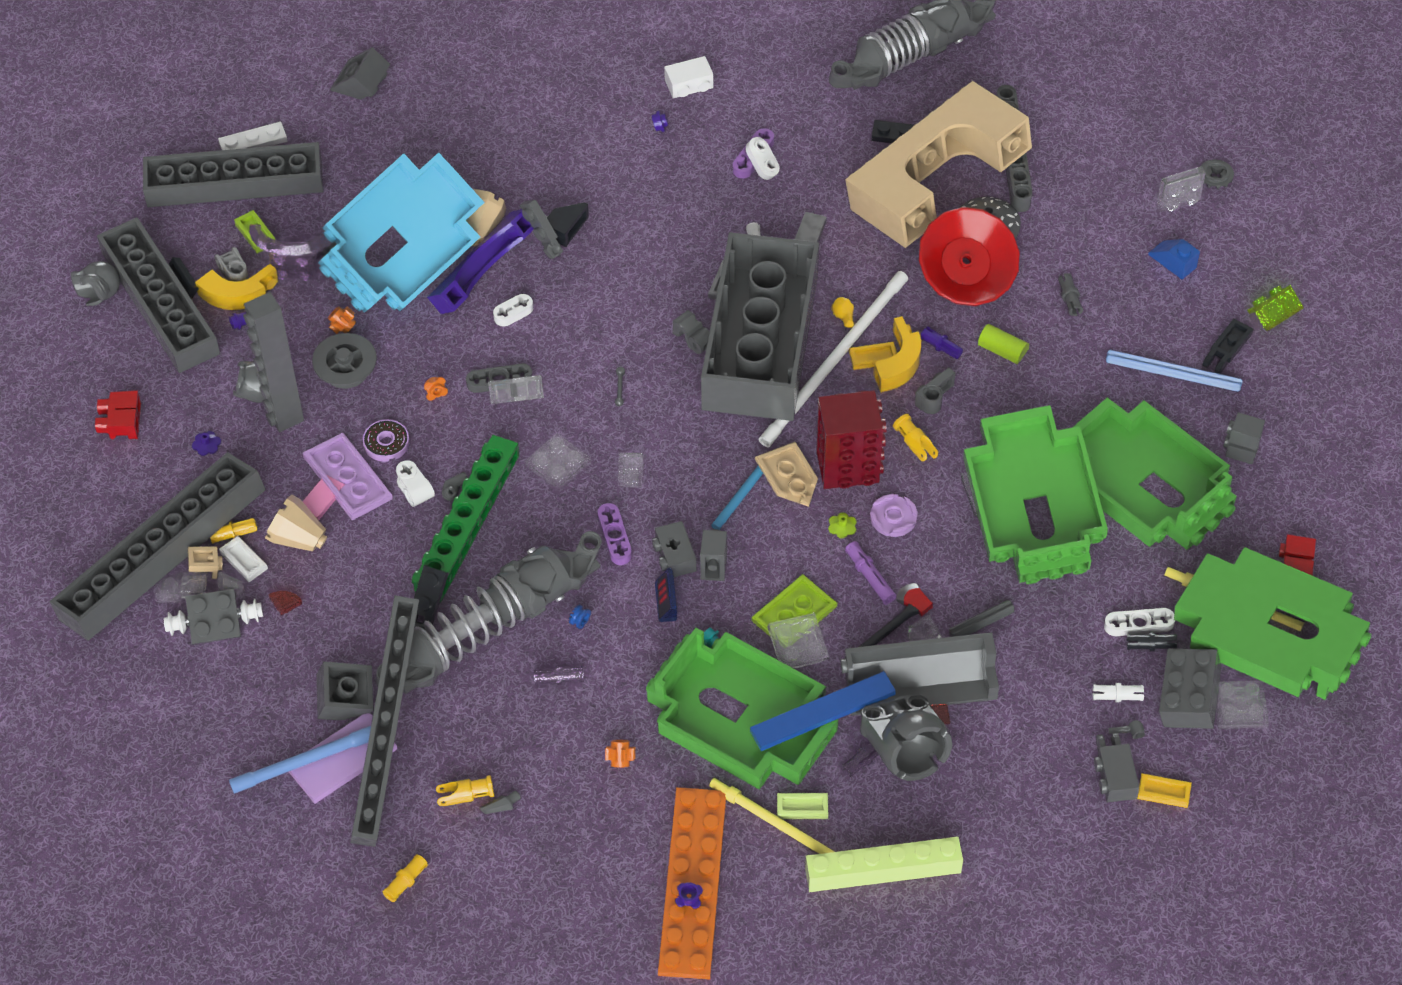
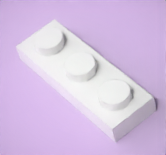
[218,121,288,150]

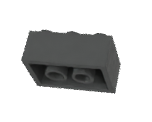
[1159,649,1221,729]

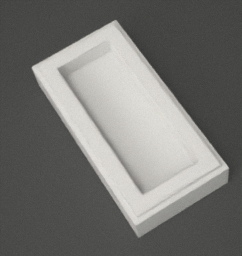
[219,536,268,582]

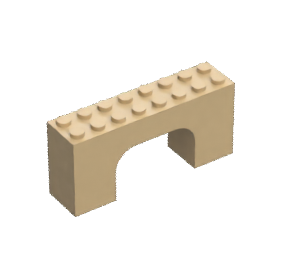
[845,81,1032,248]

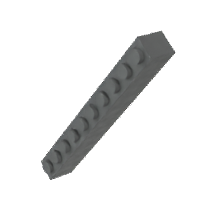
[350,595,419,847]

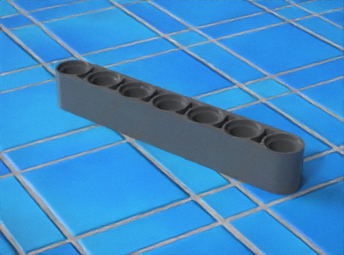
[997,85,1032,212]

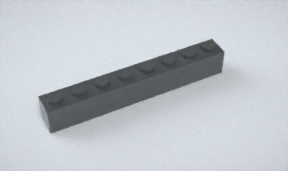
[243,292,304,433]

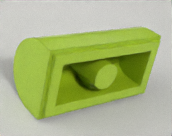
[978,324,1029,364]

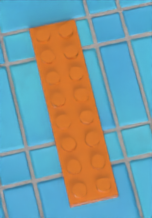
[658,787,726,979]

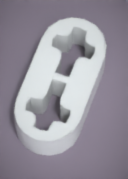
[493,294,533,326]

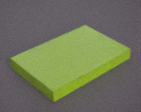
[752,574,837,650]

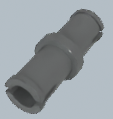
[1058,273,1083,316]

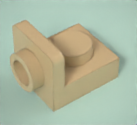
[187,546,223,579]

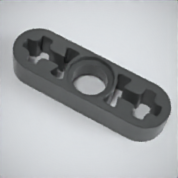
[466,363,533,393]

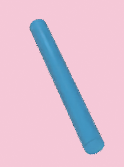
[711,465,763,530]

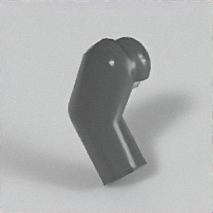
[442,472,468,501]

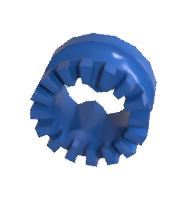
[569,604,591,629]

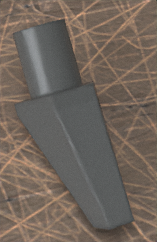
[480,791,521,814]

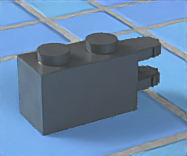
[1094,732,1139,803]

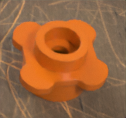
[424,377,448,401]

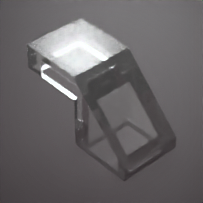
[488,375,544,404]

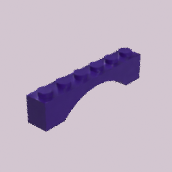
[427,209,534,314]

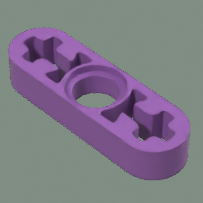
[733,128,774,178]
[598,503,632,565]

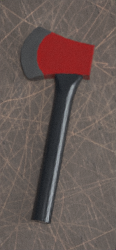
[858,583,933,647]

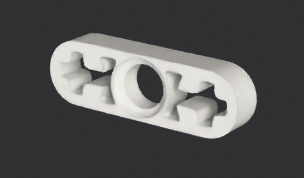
[1104,608,1175,636]

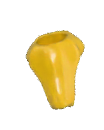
[831,297,854,328]

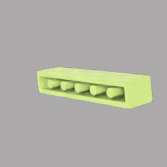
[805,837,963,892]

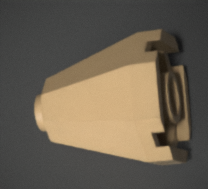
[466,189,506,247]
[265,495,327,551]

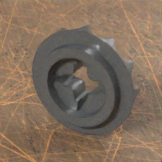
[1198,159,1234,189]

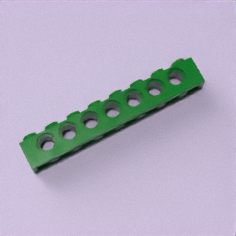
[412,435,519,602]

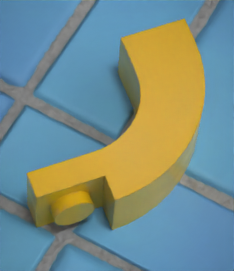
[195,264,278,310]
[873,316,921,392]

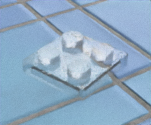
[1156,166,1206,213]
[525,433,591,491]
[767,613,829,669]
[1216,681,1269,729]

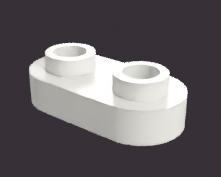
[746,137,779,180]

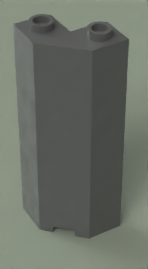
[840,632,999,716]

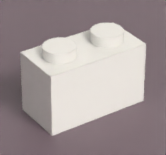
[664,56,713,98]

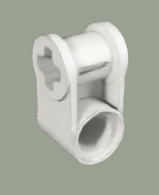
[396,461,435,507]

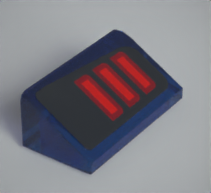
[655,568,677,622]

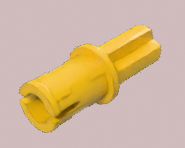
[210,518,257,544]

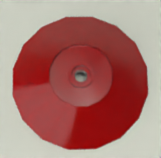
[919,207,1020,306]

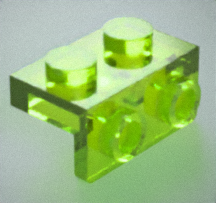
[1247,285,1304,331]

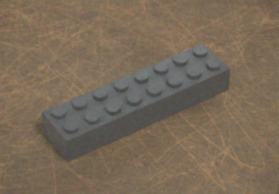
[143,142,323,208]
[97,217,220,373]

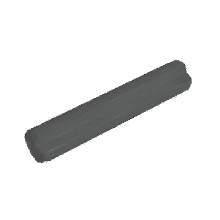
[949,600,1014,637]

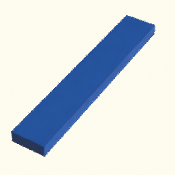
[750,671,896,751]

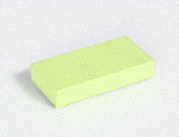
[777,793,828,819]

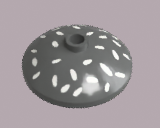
[960,197,1021,239]

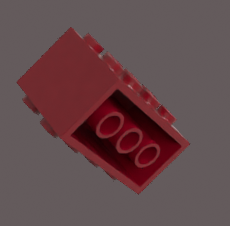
[816,390,887,489]

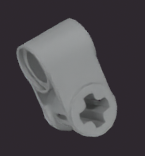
[214,247,249,282]

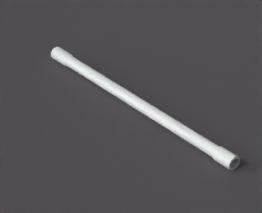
[759,271,908,447]

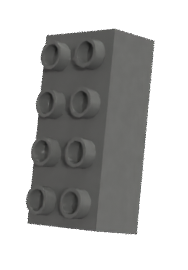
[701,232,819,421]

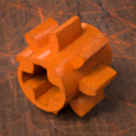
[328,306,356,334]
[605,740,635,767]

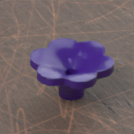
[192,431,221,456]

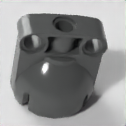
[860,694,952,781]

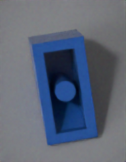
[1148,239,1200,280]

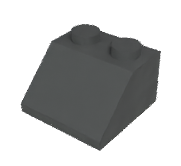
[330,47,390,100]
[316,661,373,721]

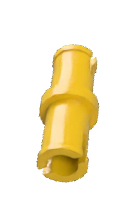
[382,854,428,902]

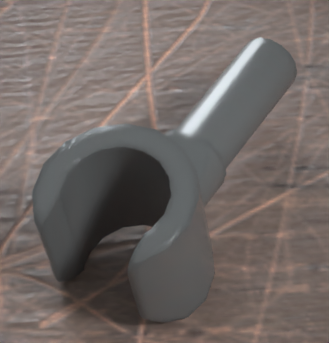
[1109,720,1145,739]

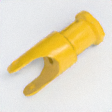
[893,414,938,461]
[436,775,495,806]

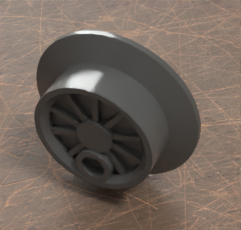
[312,333,377,389]

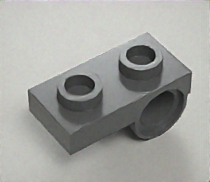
[915,367,955,414]

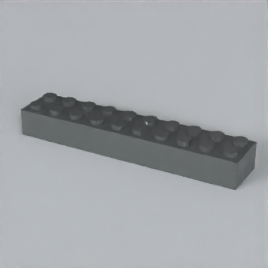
[49,452,266,641]

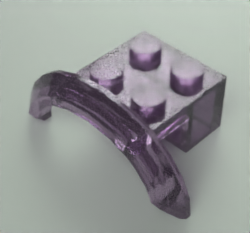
[249,224,332,281]

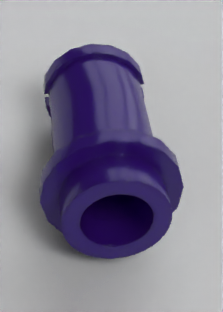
[229,311,247,330]

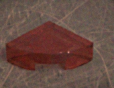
[268,591,302,616]

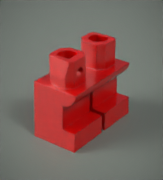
[95,390,141,439]

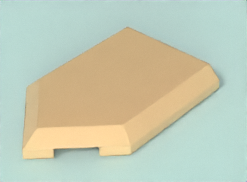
[755,442,818,507]

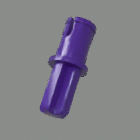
[920,326,963,359]

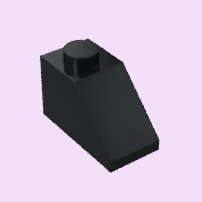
[546,202,589,247]

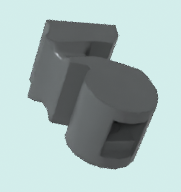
[672,310,710,354]

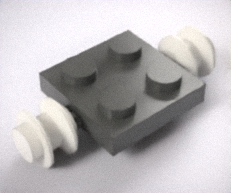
[164,589,263,645]

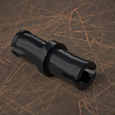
[1127,632,1177,652]

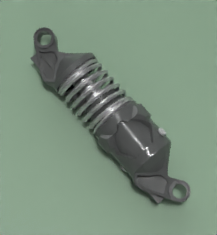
[829,0,996,90]

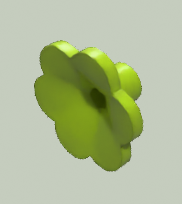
[828,513,857,539]

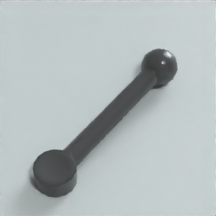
[615,367,625,406]

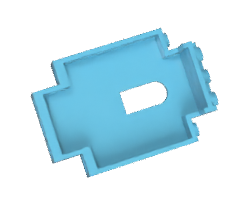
[318,153,485,313]

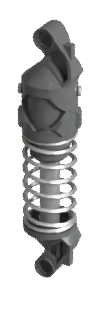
[376,531,602,695]

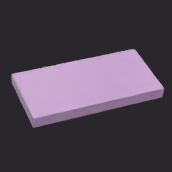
[303,433,392,520]
[289,713,397,804]

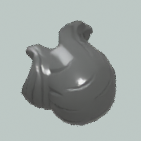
[71,261,120,306]
[233,361,265,403]

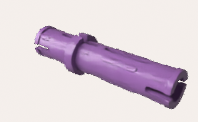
[845,541,897,605]

